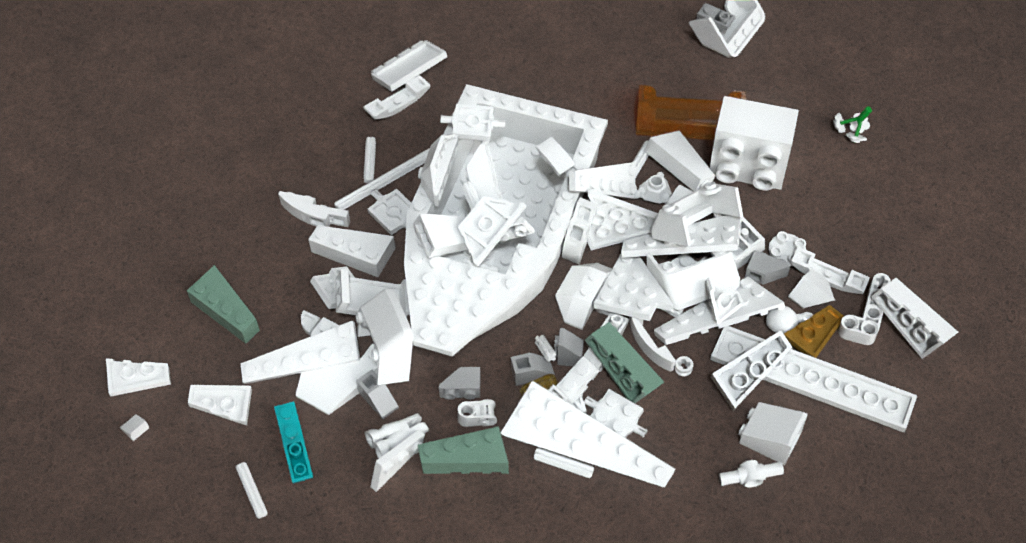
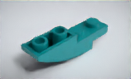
[274,401,313,483]

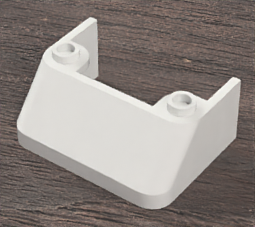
[689,0,765,58]
[651,182,743,246]
[647,251,740,310]
[356,288,413,385]

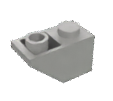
[697,3,736,31]
[745,250,791,284]
[554,328,584,366]
[511,353,555,386]
[439,367,481,400]
[356,369,399,420]

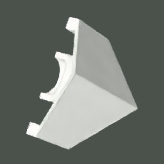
[788,268,835,309]
[706,277,743,325]

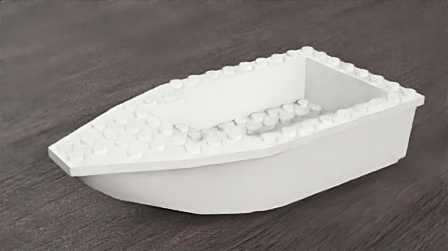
[404,84,608,356]

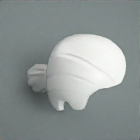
[766,306,813,334]

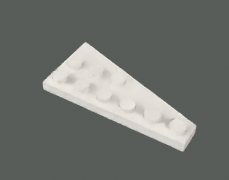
[654,277,785,345]

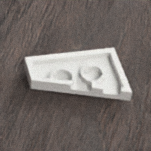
[106,359,171,396]
[188,385,252,425]
[371,430,425,492]

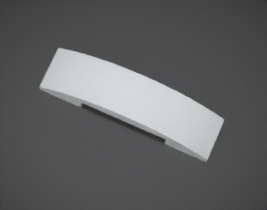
[364,75,430,119]
[791,247,870,294]
[629,316,676,372]

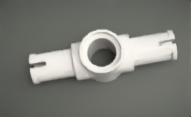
[719,460,784,487]

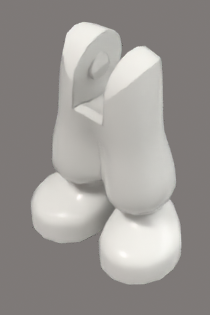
[365,413,429,459]

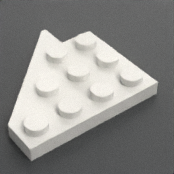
[574,189,658,250]
[594,253,673,321]

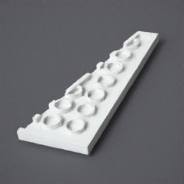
[501,381,675,487]

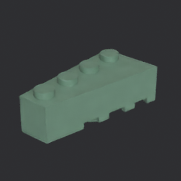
[187,265,260,343]
[585,322,664,403]
[418,426,509,474]

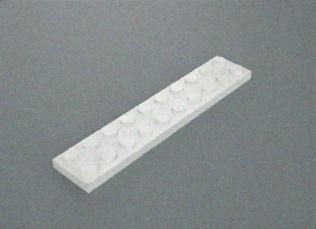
[710,326,917,432]

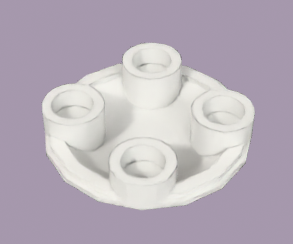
[769,231,806,266]

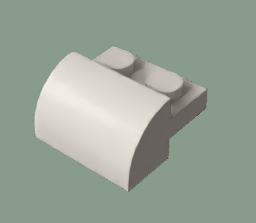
[310,266,355,309]

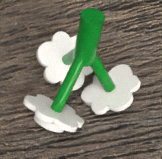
[833,106,872,143]

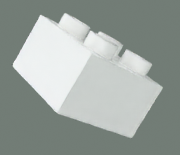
[710,96,799,190]

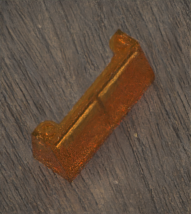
[636,85,747,140]

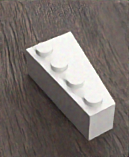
[871,278,958,359]
[711,330,792,410]

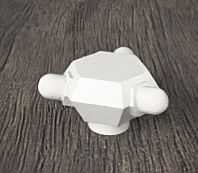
[634,172,672,204]

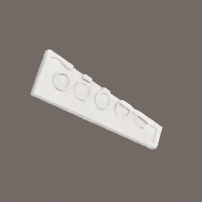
[569,162,637,199]
[241,321,360,384]

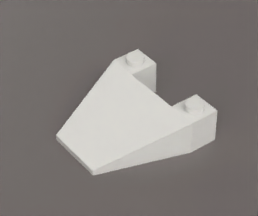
[296,317,378,415]

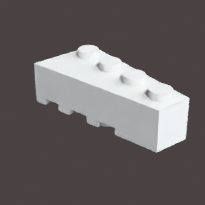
[309,225,395,277]

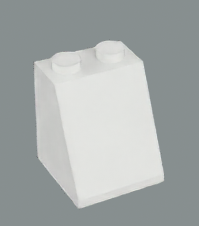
[738,402,808,465]

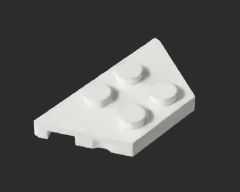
[458,196,526,267]

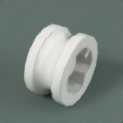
[675,356,693,376]

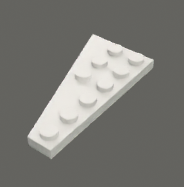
[621,215,742,257]

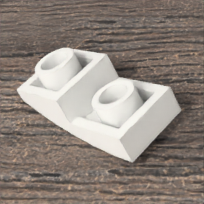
[536,137,575,176]

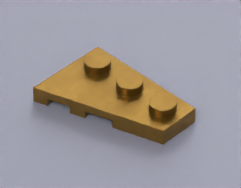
[784,305,844,358]

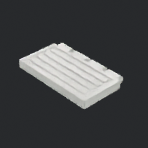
[371,41,447,91]

